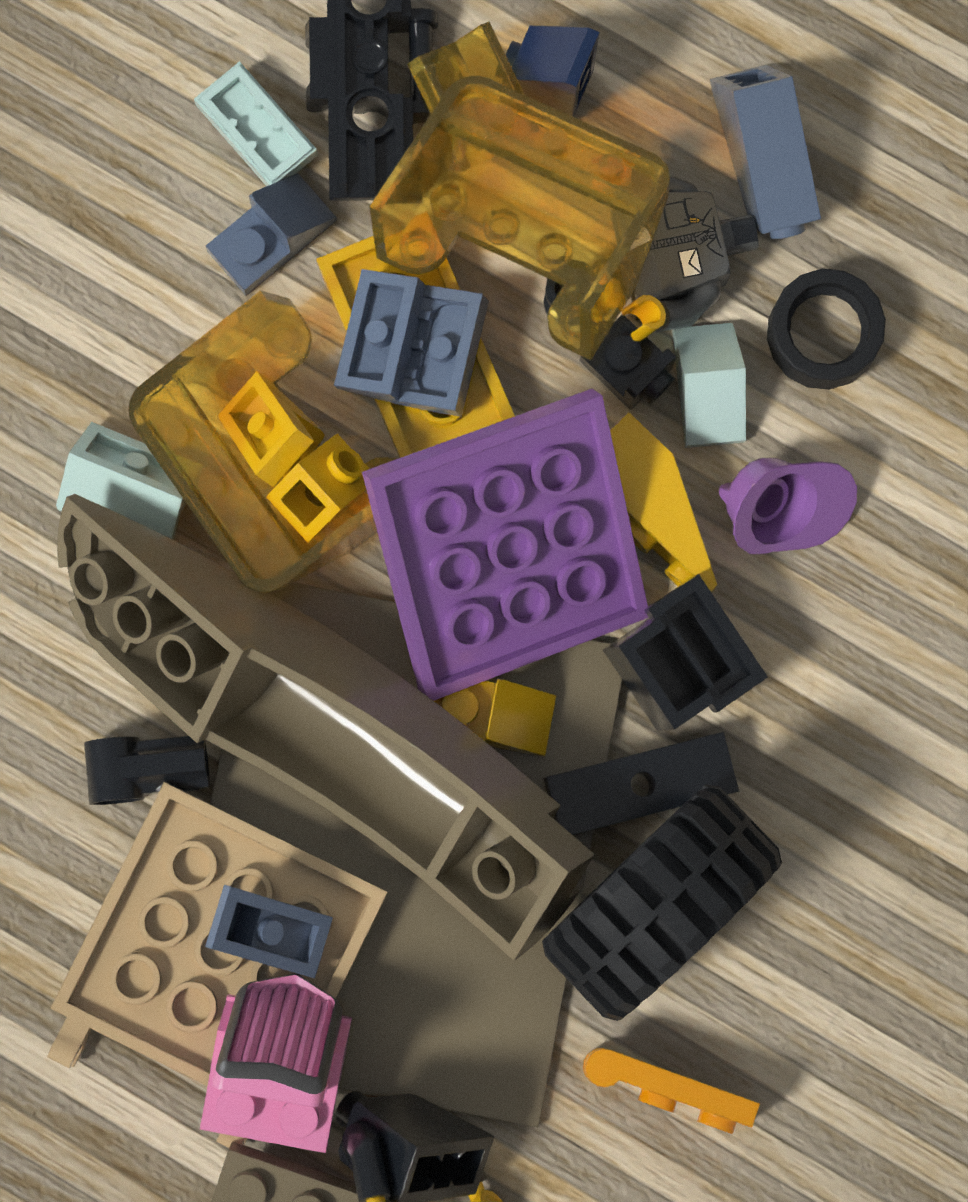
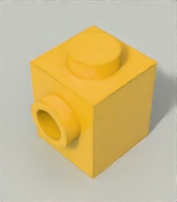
[266,433,370,543]

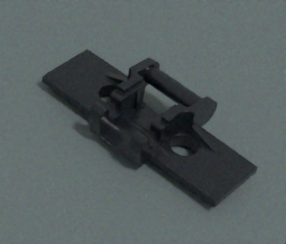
[305,0,440,201]

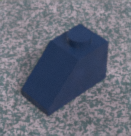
[500,25,600,124]

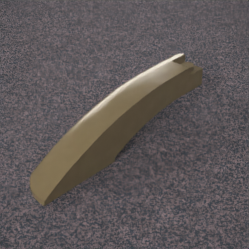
[57,494,595,960]

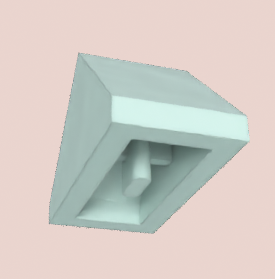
[672,323,746,448]

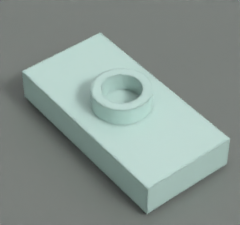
[194,61,318,186]

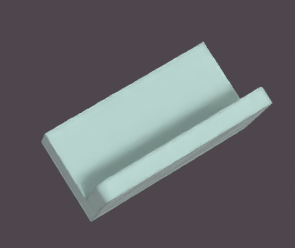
[56,422,203,540]

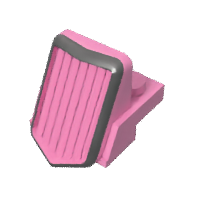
[200,974,352,1153]

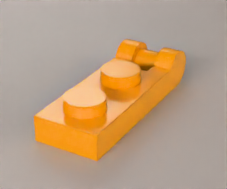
[582,1048,760,1134]

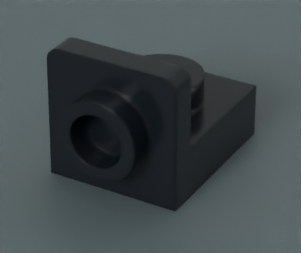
[579,315,677,410]

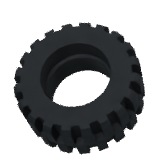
[542,784,782,1021]

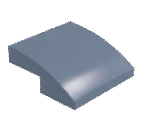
[334,269,489,417]

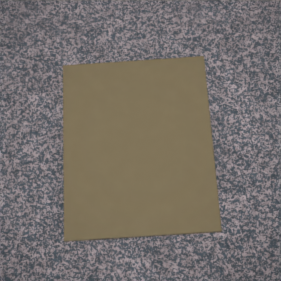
[210,576,622,1128]

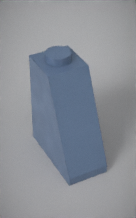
[709,65,821,239]

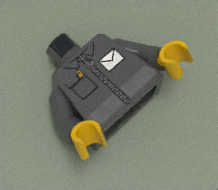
[592,151,759,342]

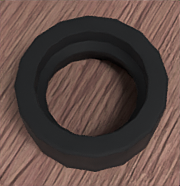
[767,268,886,390]

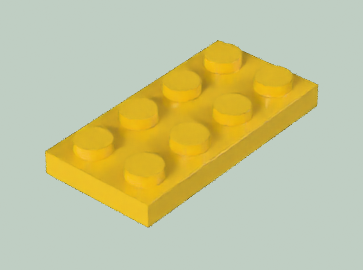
[316,214,515,458]

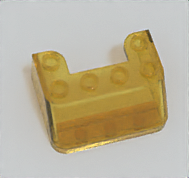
[369,76,670,360]
[128,291,397,592]

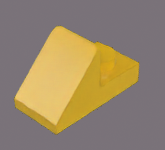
[217,371,325,487]
[434,678,556,757]

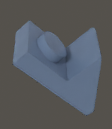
[206,173,337,296]
[205,885,333,978]

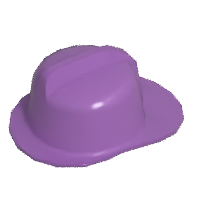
[719,458,857,554]

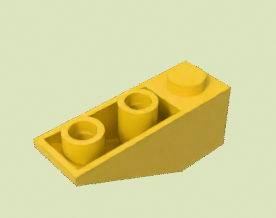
[610,412,718,593]

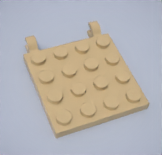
[47,782,388,1148]

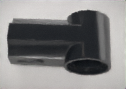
[84,736,210,805]

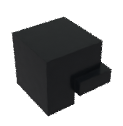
[603,574,768,731]

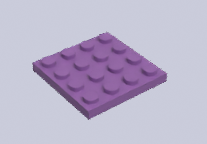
[362,388,649,701]

